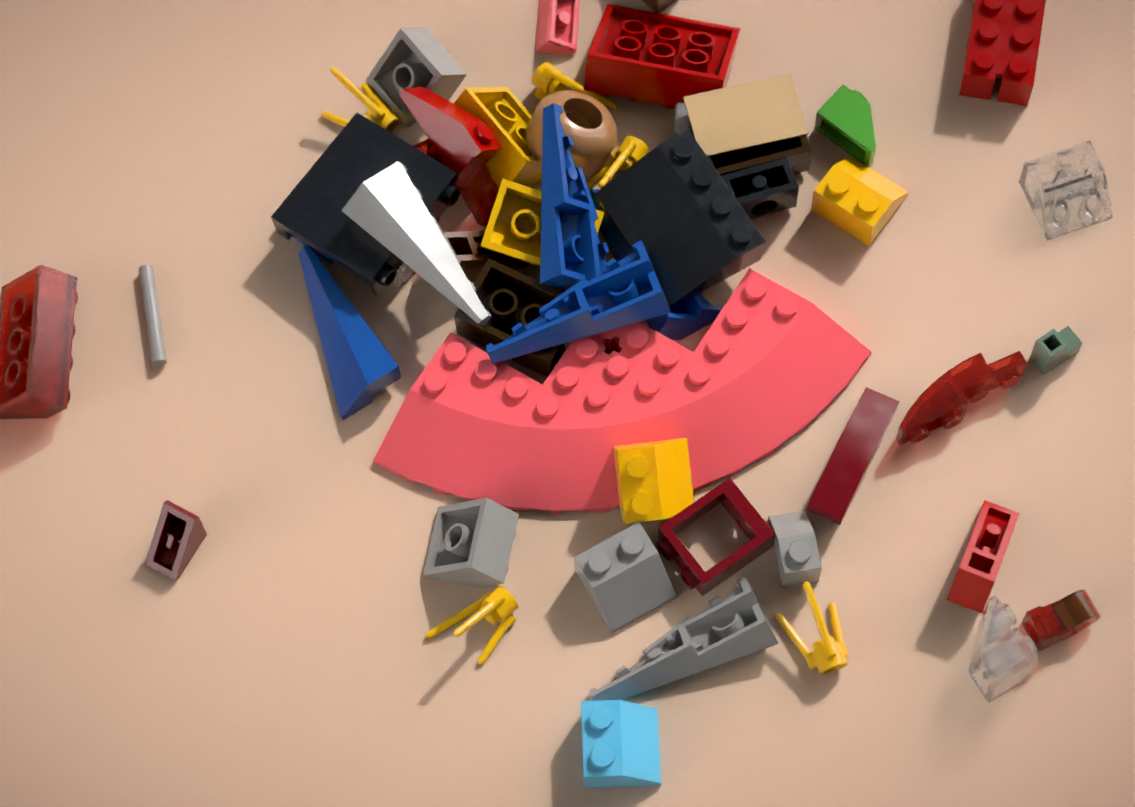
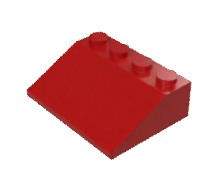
[584,4,740,109]

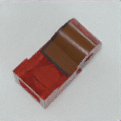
[1021,590,1101,652]

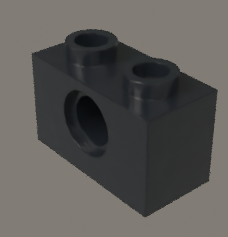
[721,157,799,219]

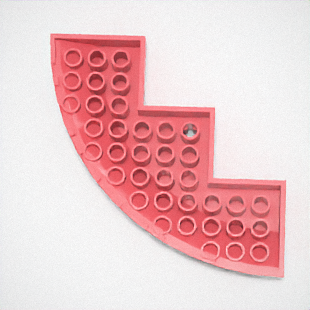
[373,268,872,514]

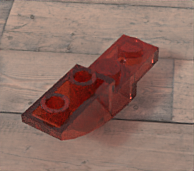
[896,351,1027,445]

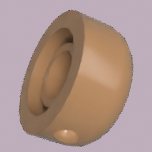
[525,90,618,178]

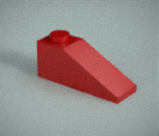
[398,86,501,177]
[946,500,1020,613]

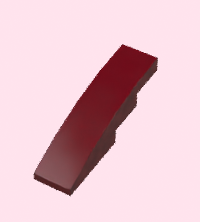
[806,387,900,525]

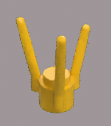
[531,62,617,110]
[321,67,399,134]
[587,136,649,189]
[775,581,849,675]
[426,586,519,665]

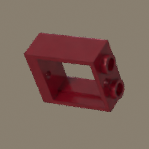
[657,478,775,596]

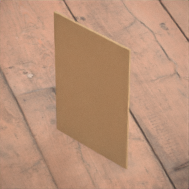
[683,74,808,156]

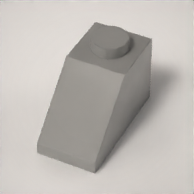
[768,511,822,588]

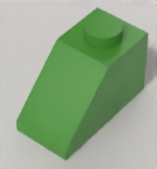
[814,84,876,167]

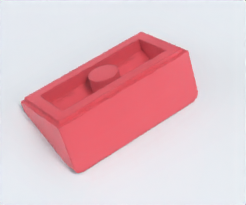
[535,0,580,54]

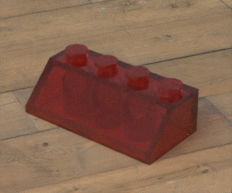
[0,264,78,419]

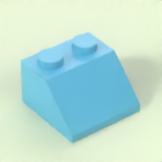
[581,700,661,788]

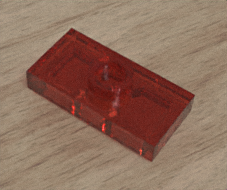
[455,156,499,227]

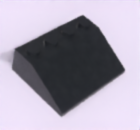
[595,130,766,309]

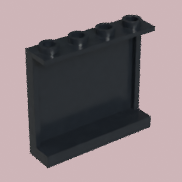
[271,112,462,295]

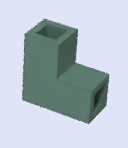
[1029,326,1082,375]

